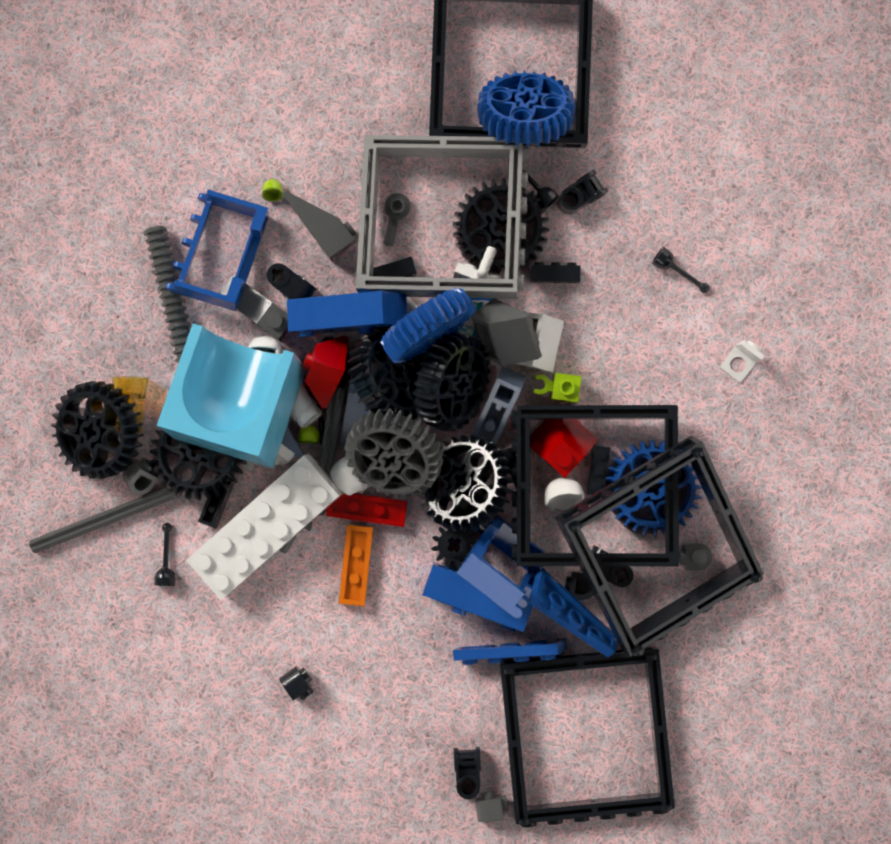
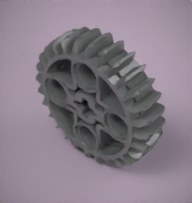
[344,408,443,499]

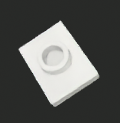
[720,340,765,383]

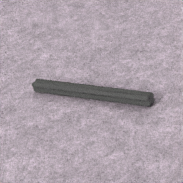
[29,487,178,553]

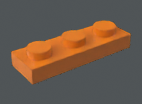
[338,524,373,606]

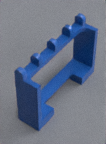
[165,189,269,311]
[457,515,546,618]

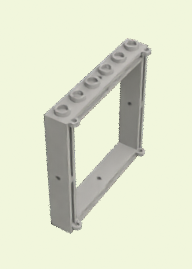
[356,135,529,299]

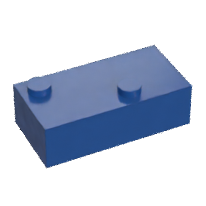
[287,291,407,337]
[422,562,533,632]

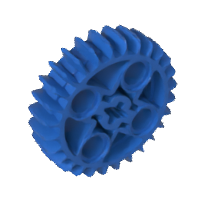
[477,70,575,147]
[381,288,475,363]
[606,439,702,537]

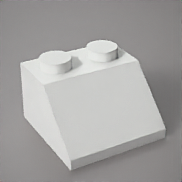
[512,312,564,372]

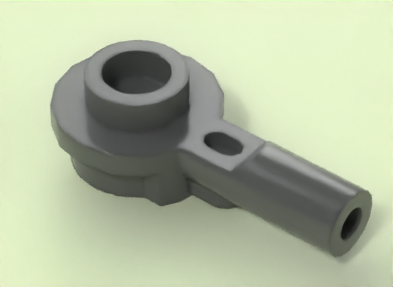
[383,193,411,246]

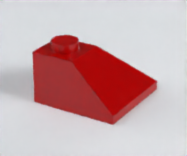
[303,336,348,409]
[531,404,598,478]

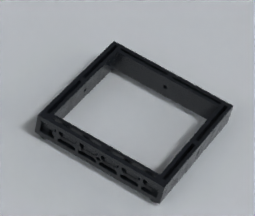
[429,0,593,148]
[512,405,679,567]
[555,435,764,657]
[499,647,675,828]

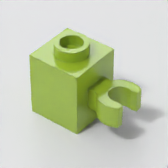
[533,373,582,403]

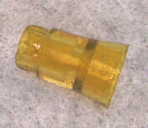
[112,376,149,432]

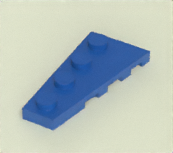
[528,568,617,657]
[453,638,567,665]

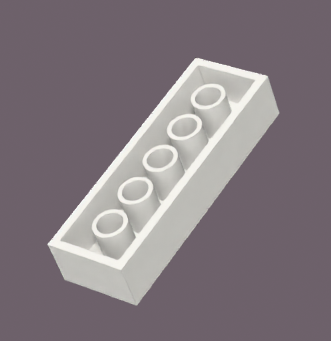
[186,453,343,600]

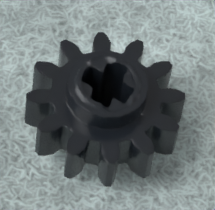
[431,527,477,568]

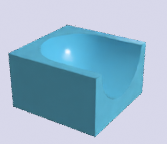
[157,323,306,469]

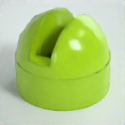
[262,179,283,202]
[298,425,319,444]

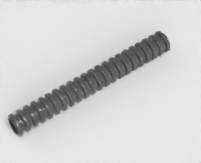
[143,226,191,363]

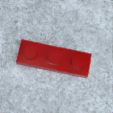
[326,492,408,527]

